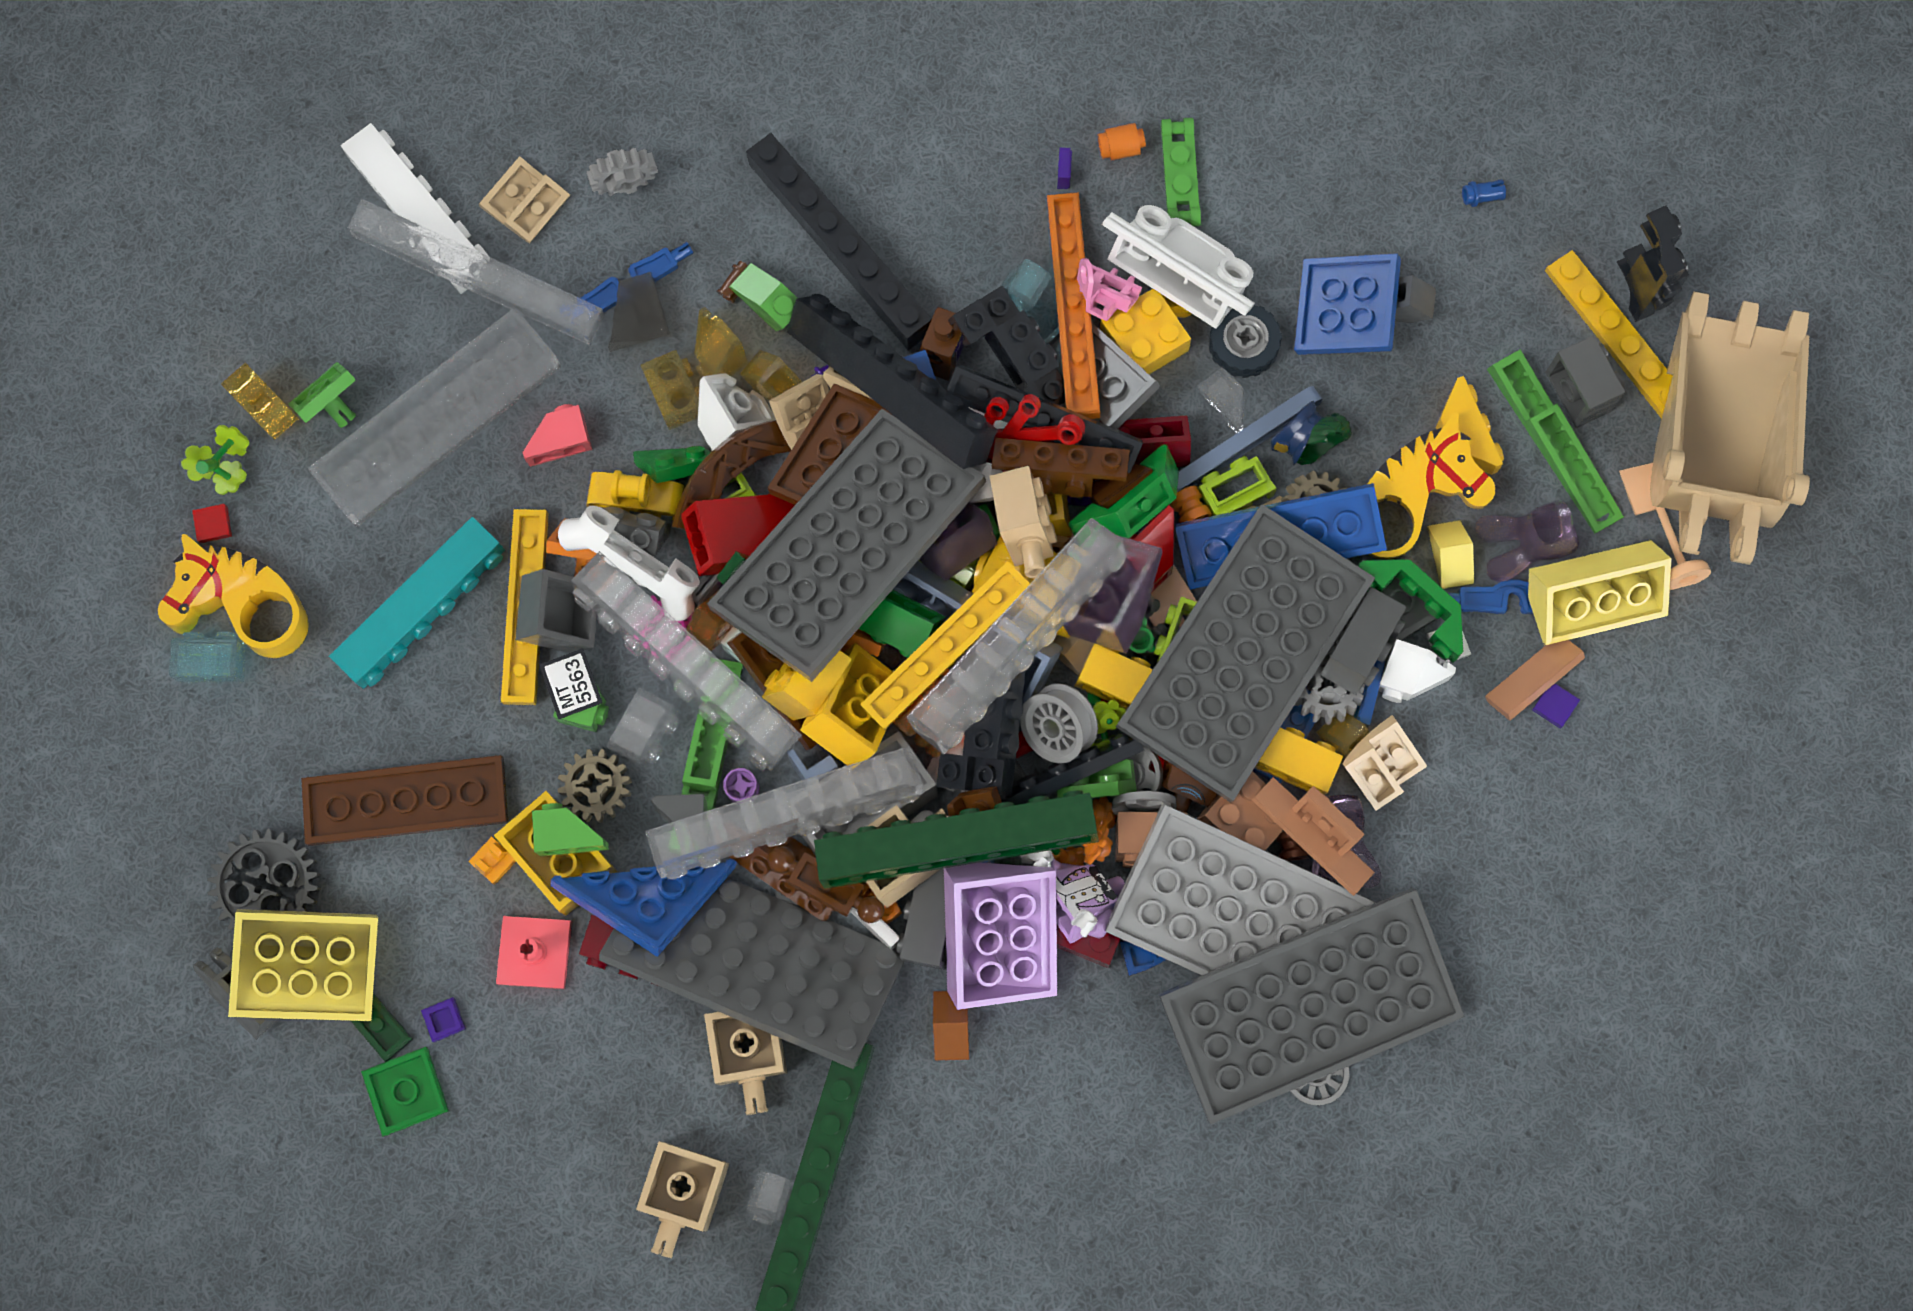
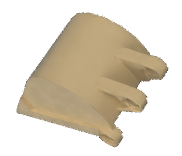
[1650,291,1810,565]

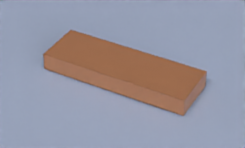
[1485,640,1585,721]

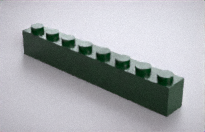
[814,790,1099,889]
[755,1043,875,1311]

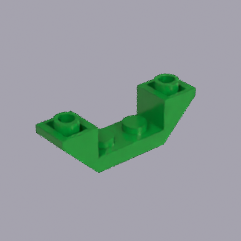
[1068,444,1179,551]
[1358,560,1464,663]

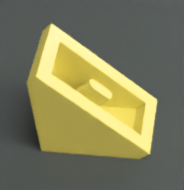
[1427,520,1474,589]

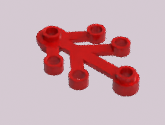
[984,394,1085,472]

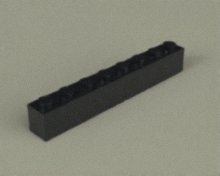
[746,133,932,351]
[787,294,998,469]

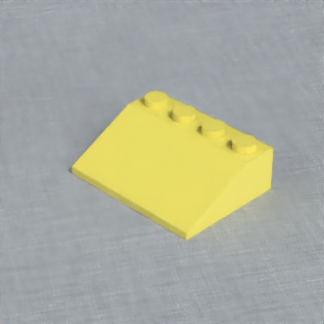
[228,909,378,1021]

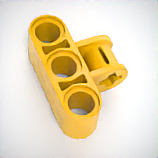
[586,470,685,520]

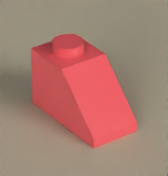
[523,404,593,467]

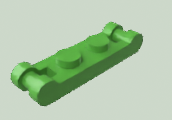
[1161,118,1201,226]

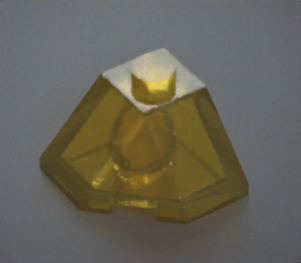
[694,307,748,377]

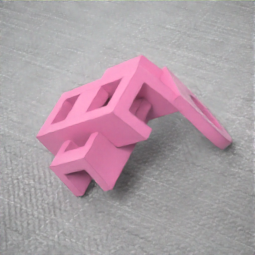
[1077,258,1142,321]

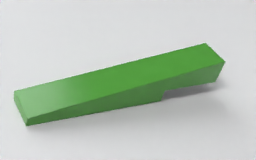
[1487,349,1624,534]
[669,658,743,862]

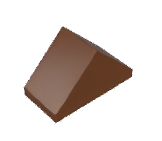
[933,991,969,1061]

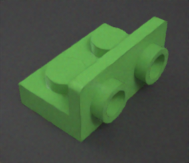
[1057,759,1137,798]

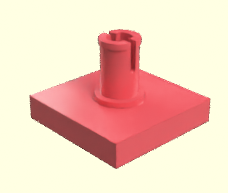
[496,916,572,989]

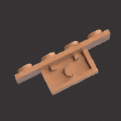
[1252,777,1375,896]

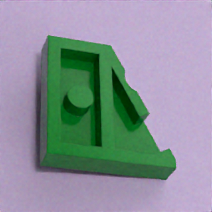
[633,446,711,483]

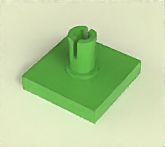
[288,362,356,428]

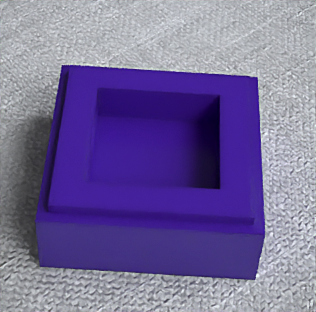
[1057,147,1072,189]
[1532,684,1580,729]
[421,997,466,1043]

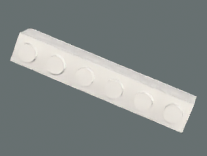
[341,123,491,294]

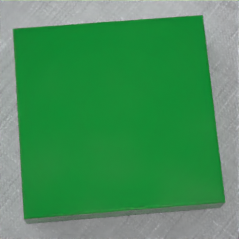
[361,1047,449,1137]

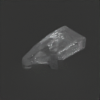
[1197,367,1246,433]

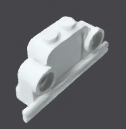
[1102,205,1255,329]

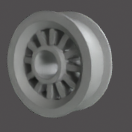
[1020,684,1098,763]

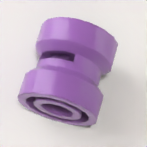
[723,768,760,806]

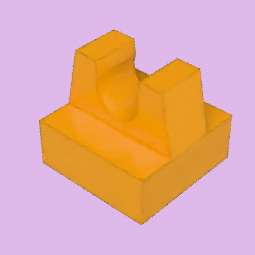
[468,836,516,885]

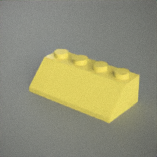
[1528,540,1671,645]

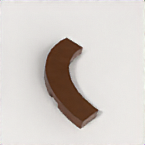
[672,420,791,529]

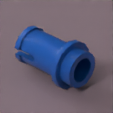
[1462,179,1506,207]

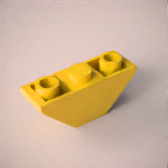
[1435,376,1504,475]

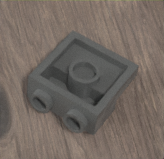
[602,507,671,556]

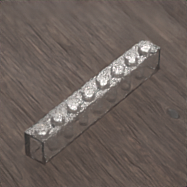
[347,199,604,345]
[906,518,1128,755]
[645,746,924,879]

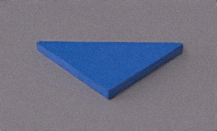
[551,859,737,957]

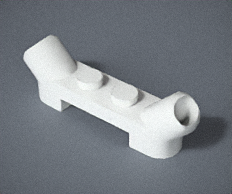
[558,506,700,622]

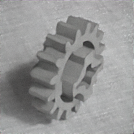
[587,148,658,196]
[1294,653,1365,725]

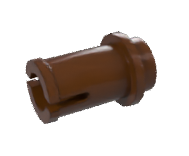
[717,261,748,304]

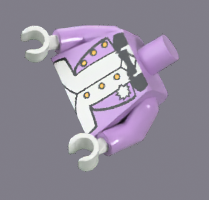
[1028,850,1125,944]

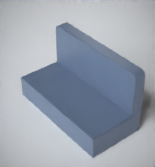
[787,748,839,789]

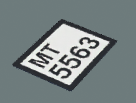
[539,649,602,719]

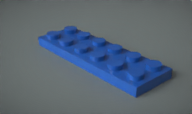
[1175,483,1387,590]

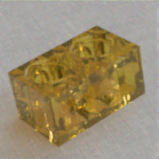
[640,350,700,430]
[221,362,299,440]

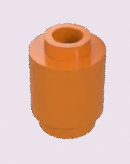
[1097,123,1146,161]

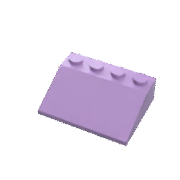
[944,862,1057,1010]

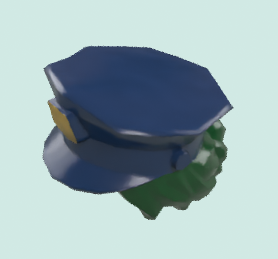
[1271,401,1352,465]

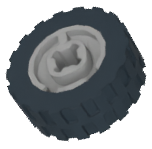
[1208,305,1282,378]

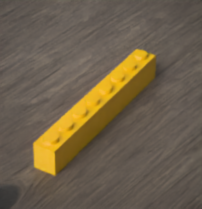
[1074,643,1343,795]

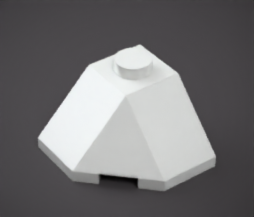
[698,373,776,451]
[1379,639,1456,703]

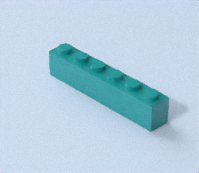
[329,517,505,689]

